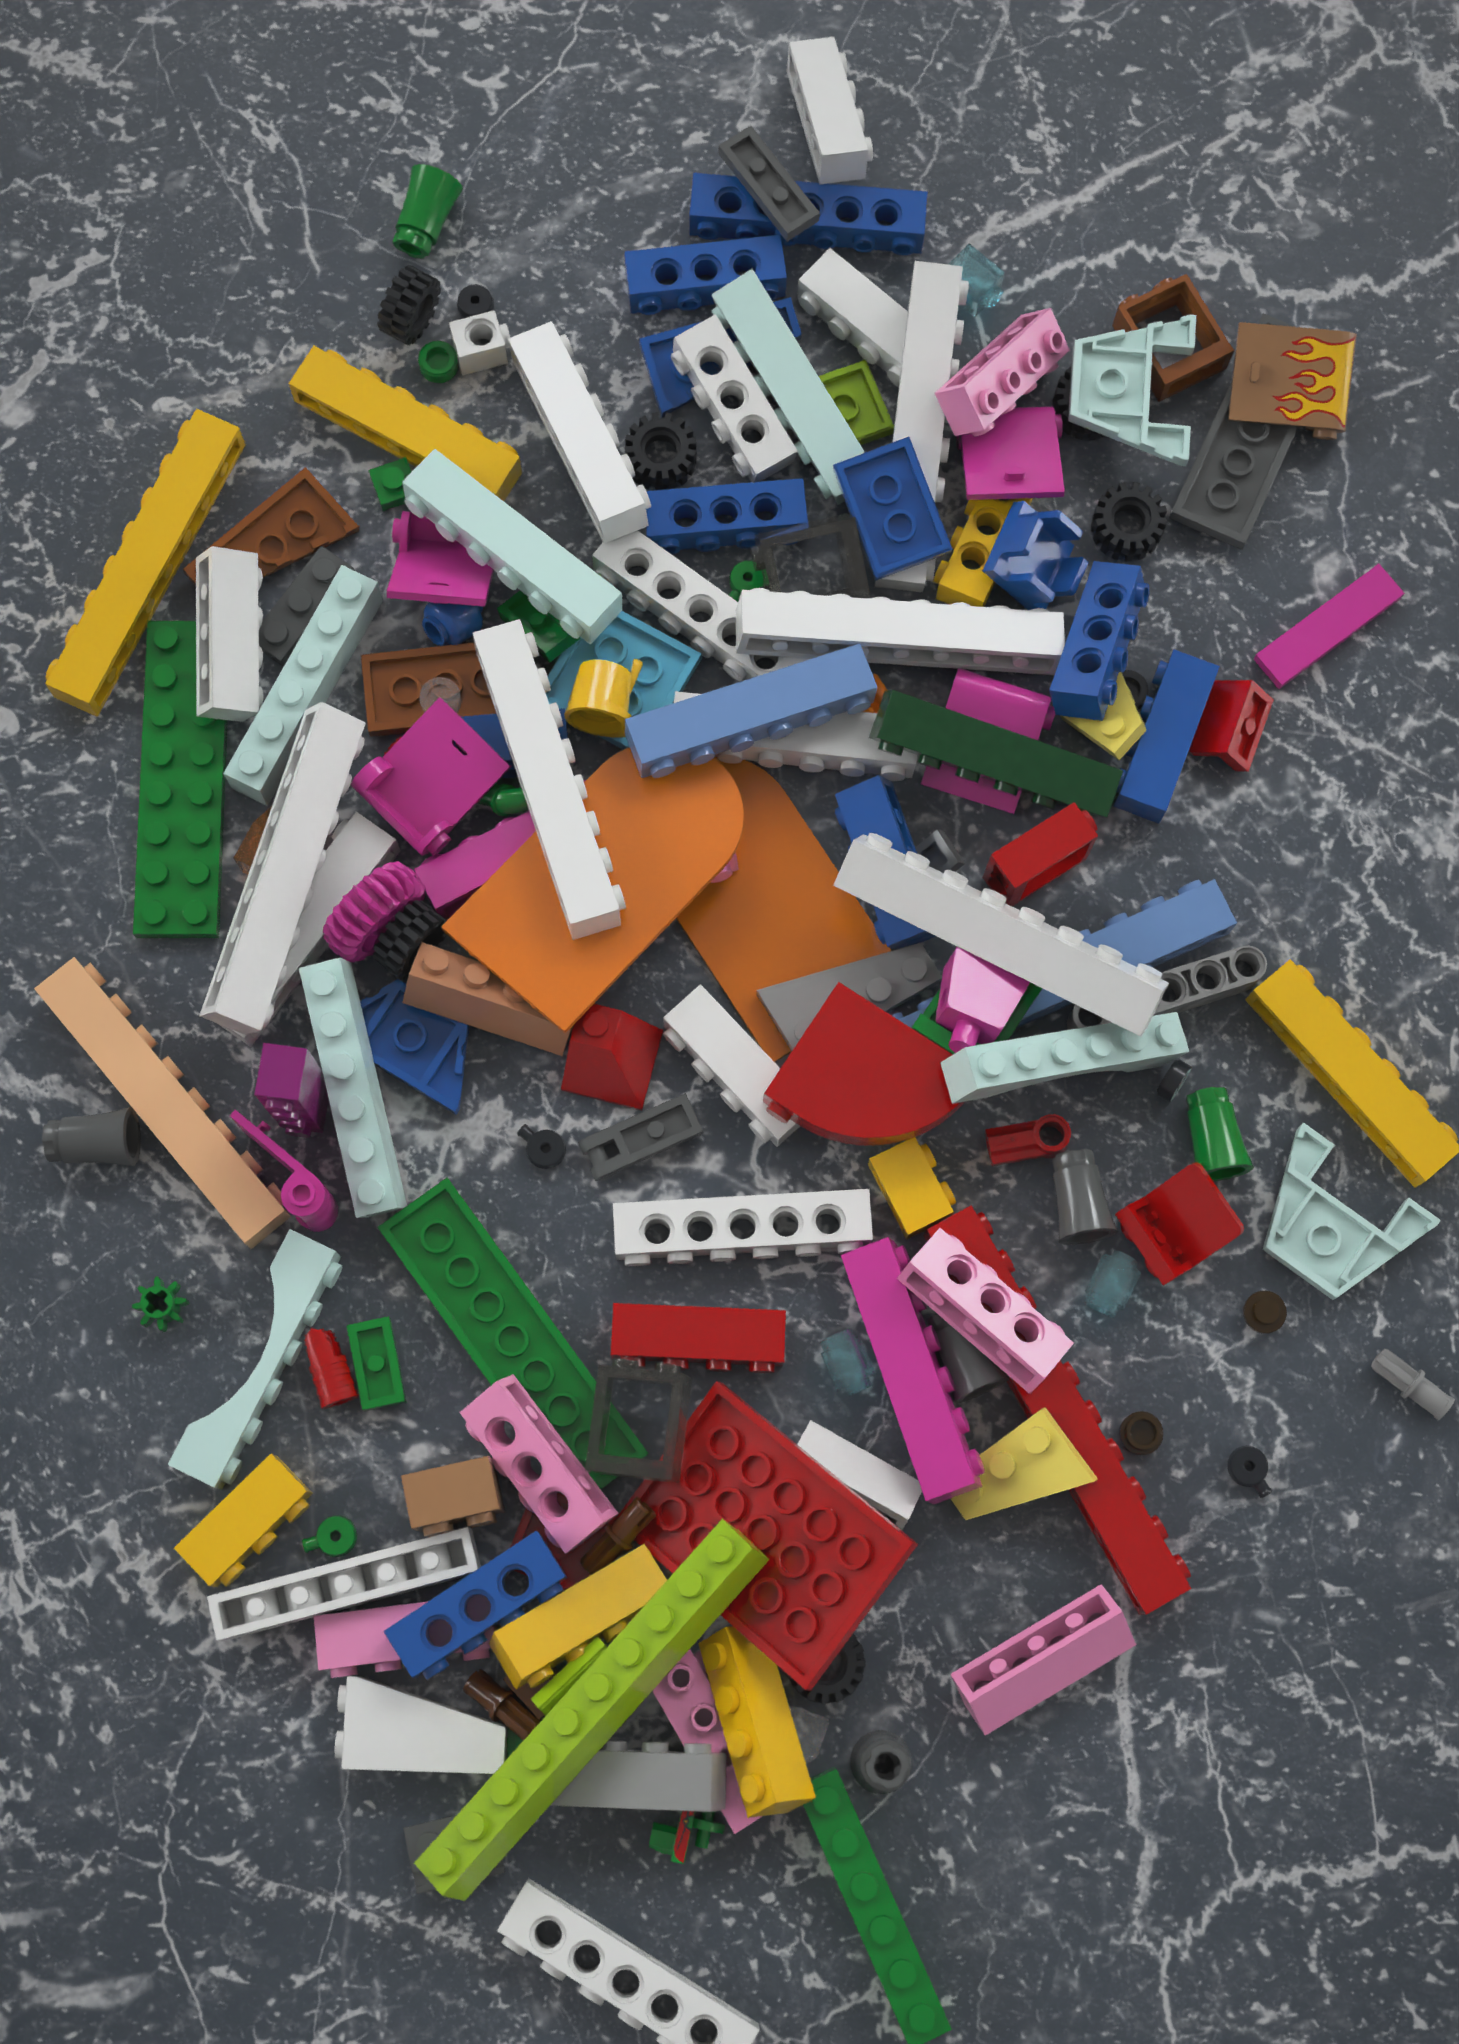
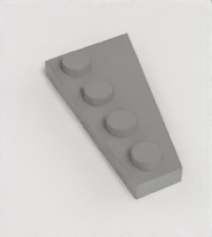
[756,943,942,1051]

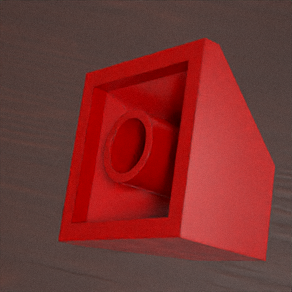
[561,1004,663,1111]

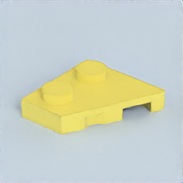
[1061,672,1147,760]

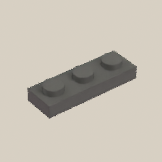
[719,125,820,241]
[259,546,354,666]

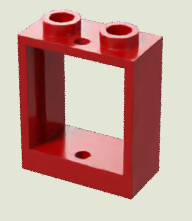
[982,802,1098,906]

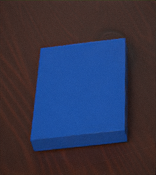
[833,437,953,581]

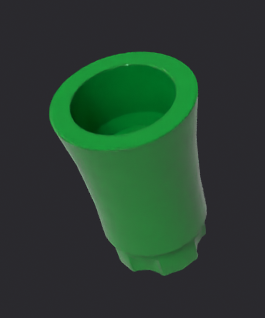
[392,164,463,259]
[1186,1087,1254,1182]

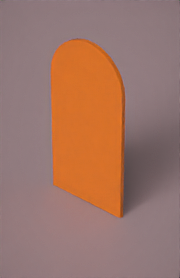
[441,747,744,1034]
[676,757,891,1062]

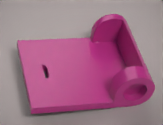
[956,407,1065,500]
[387,511,494,607]
[921,668,1055,814]
[351,697,511,856]
[230,1109,338,1232]

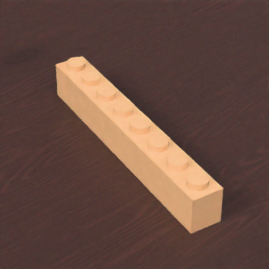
[34,957,291,1249]

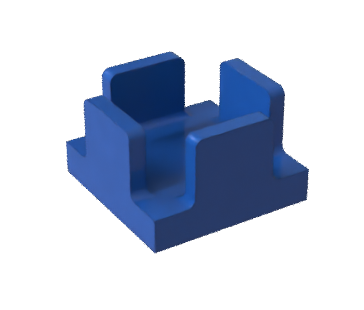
[982,501,1088,610]

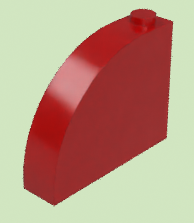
[763,982,965,1146]

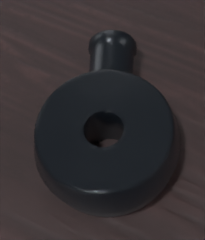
[457,284,494,318]
[517,1124,566,1169]
[1227,1446,1272,1498]

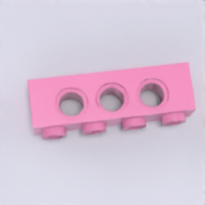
[897,1228,1074,1394]
[460,1374,619,1554]

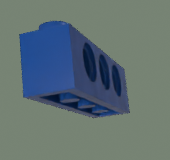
[624,235,787,315]
[645,478,808,555]
[1049,561,1149,721]
[384,1530,567,1680]

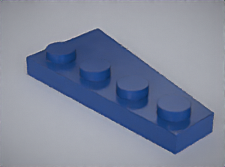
[639,297,802,418]

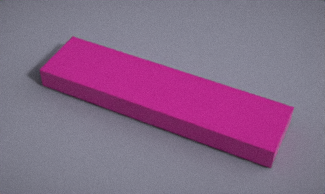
[1253,564,1405,689]

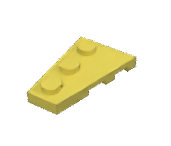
[951,1407,1098,1520]

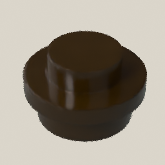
[1243,1290,1287,1334]
[1120,1411,1164,1455]

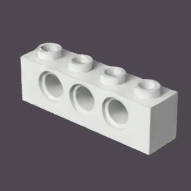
[671,314,798,482]

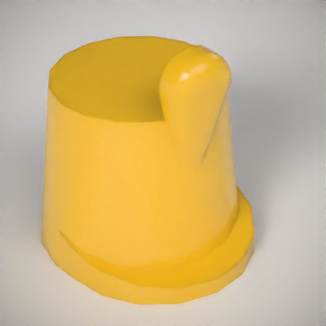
[564,659,643,738]

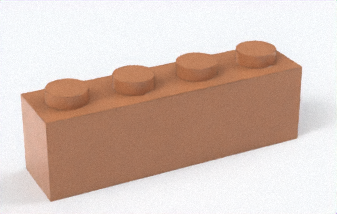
[402,942,573,1056]

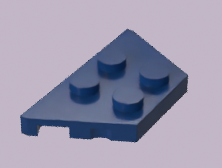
[360,979,469,1115]

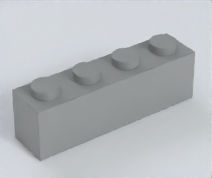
[550,1741,726,1812]

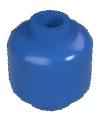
[422,602,483,646]

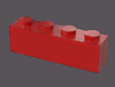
[611,1303,786,1373]

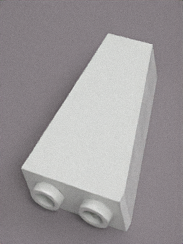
[335,1676,507,1774]

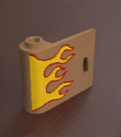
[1228,322,1357,440]

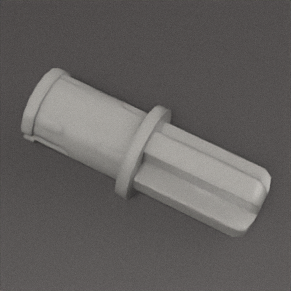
[1371,1349,1455,1420]

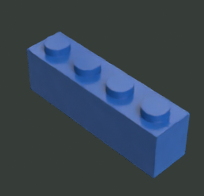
[1113,649,1220,824]
[835,775,936,950]

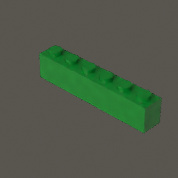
[803,1767,952,2044]

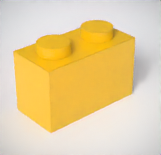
[868,1137,956,1240]

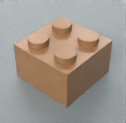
[401,1456,505,1537]

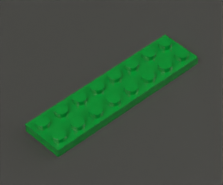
[133,621,228,938]
[377,1177,649,1490]

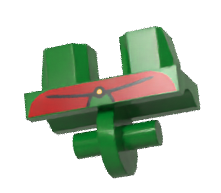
[648,1811,726,1864]

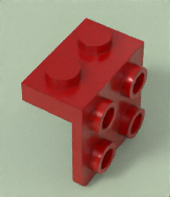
[1115,1162,1244,1286]

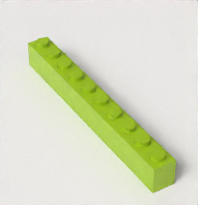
[414,1519,769,1901]

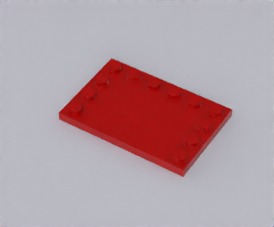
[613,1381,918,1690]

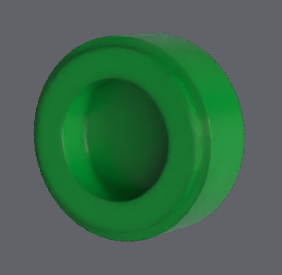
[418,341,459,383]

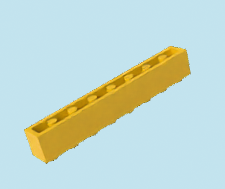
[45,409,246,717]

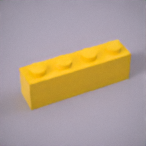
[488,1544,667,1689]
[698,1626,816,1818]

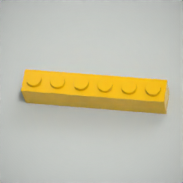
[288,345,522,501]
[1245,959,1459,1188]

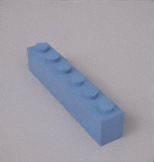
[625,643,878,778]

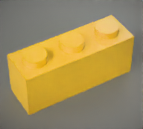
[174,1453,313,1587]

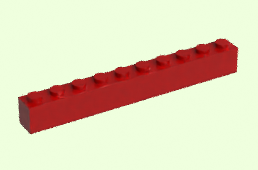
[923,1205,1192,1615]

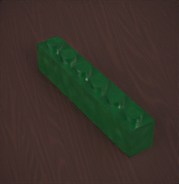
[869,690,1123,818]

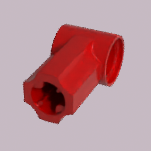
[985,1114,1071,1166]

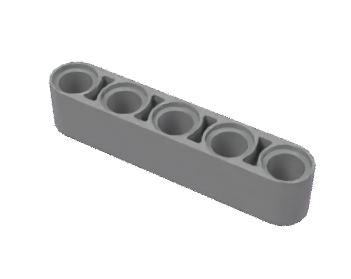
[1067,946,1267,1030]

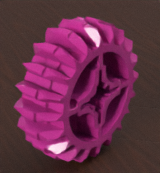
[322,861,426,963]

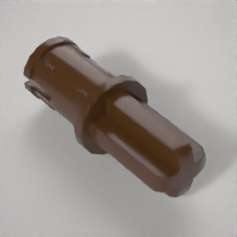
[580,1496,657,1575]
[463,1669,540,1741]

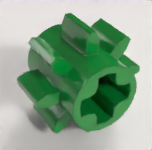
[132,1277,189,1332]

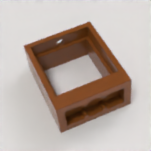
[1112,274,1234,402]

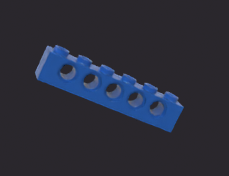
[689,173,928,255]

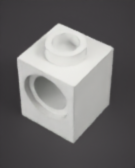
[449,310,510,376]

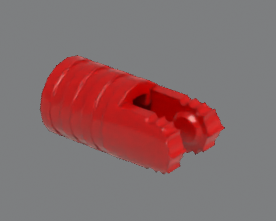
[304,1328,359,1409]

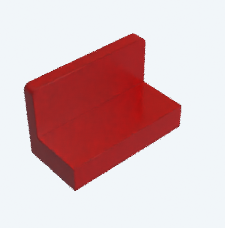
[1189,680,1274,772]

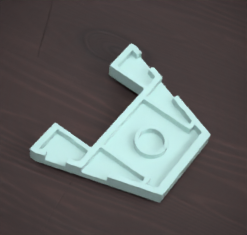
[1068,315,1196,466]
[1262,1123,1441,1300]

